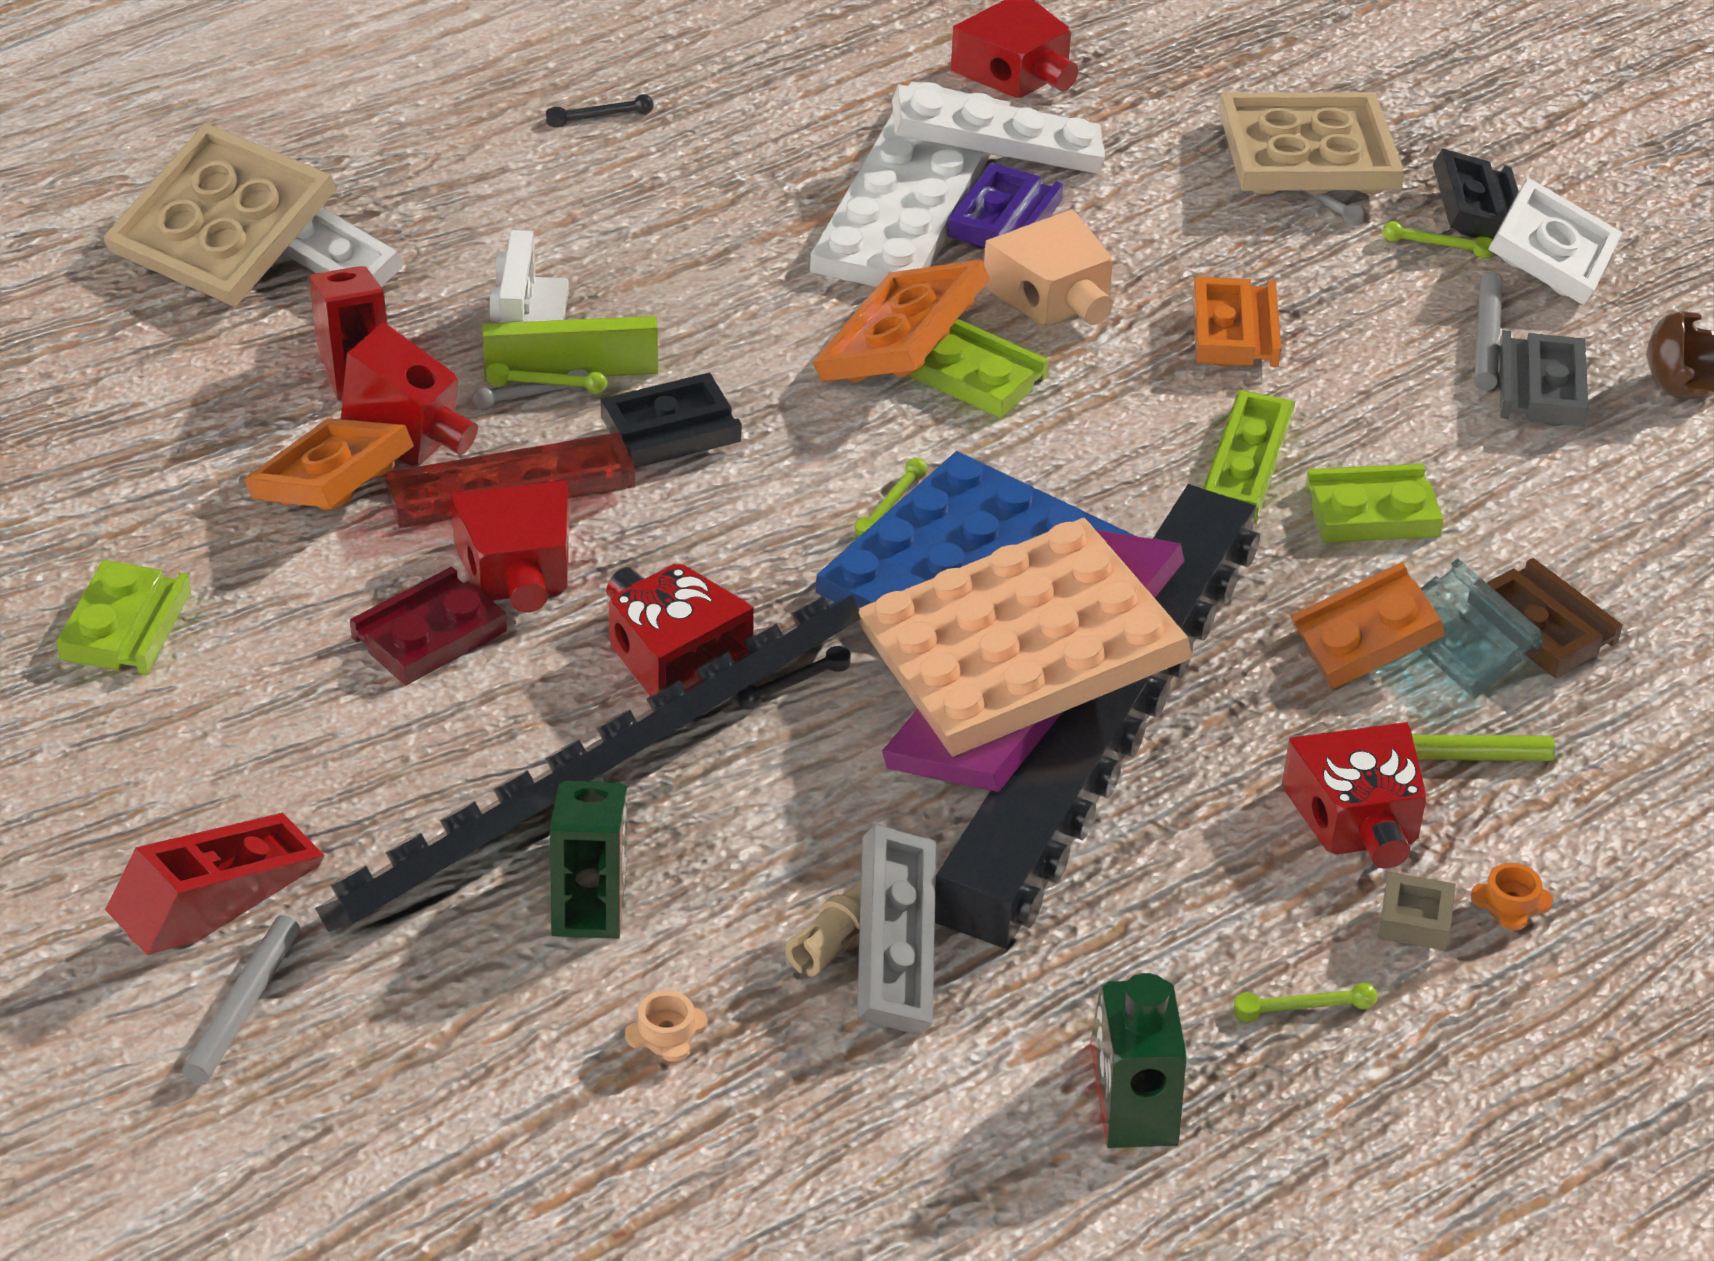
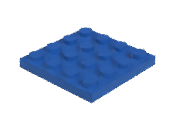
[816,451,1135,608]

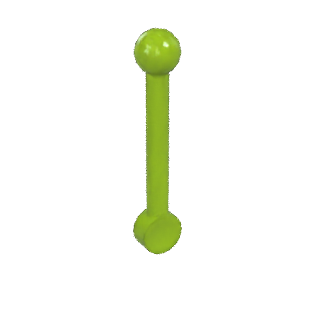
[1382,221,1494,258]
[486,363,608,394]
[855,457,928,538]
[1233,982,1378,1022]

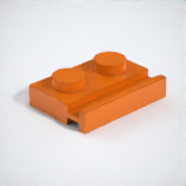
[1193,276,1281,367]
[1291,562,1446,690]

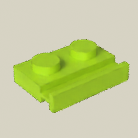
[907,319,1049,419]
[1305,463,1444,543]
[56,560,191,675]

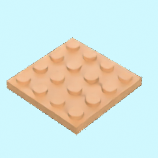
[858,517,1193,757]

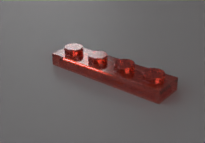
[385,432,635,529]

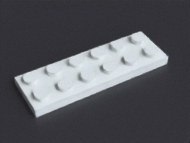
[810,81,1011,287]

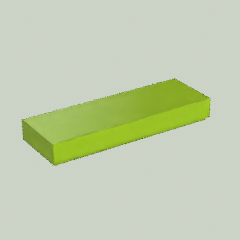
[482,316,658,382]
[1203,390,1295,524]

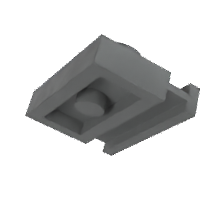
[1499,330,1589,427]

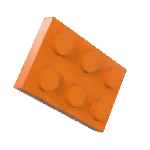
[813,259,990,383]

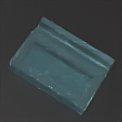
[1419,558,1544,699]

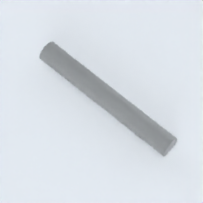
[1474,272,1503,391]
[182,915,300,1084]

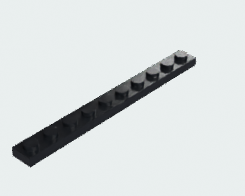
[315,595,861,932]

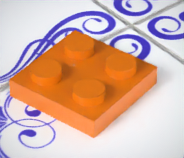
[244,418,414,510]

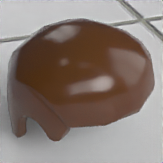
[1646,311,1714,399]

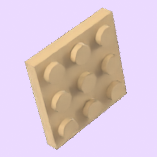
[1219,92,1404,194]
[103,123,337,307]

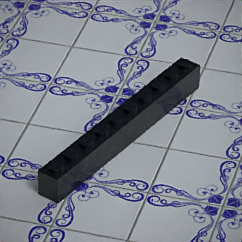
[935,484,1260,949]

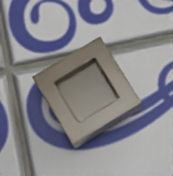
[1378,872,1456,951]

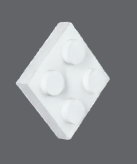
[1488,178,1622,305]

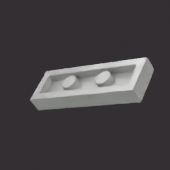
[857,824,936,1035]

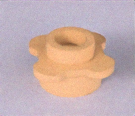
[625,990,708,1062]

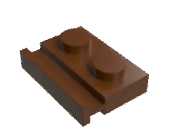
[1466,558,1623,679]

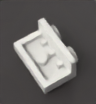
[490,230,569,323]

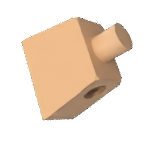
[984,209,1113,326]

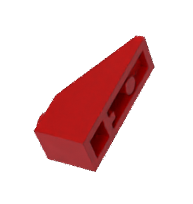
[105,812,325,955]

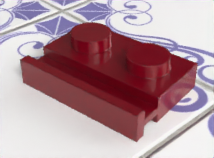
[350,566,507,686]

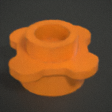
[1471,863,1553,930]

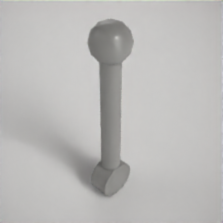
[1301,190,1364,226]
[472,369,589,410]

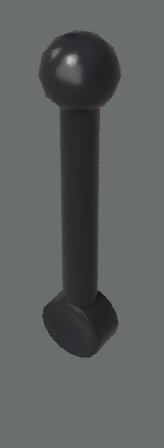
[546,94,654,127]
[737,646,851,710]

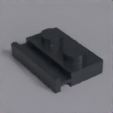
[1433,148,1519,239]
[600,372,742,469]

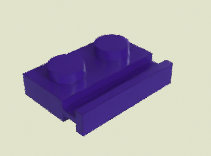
[948,162,1063,248]

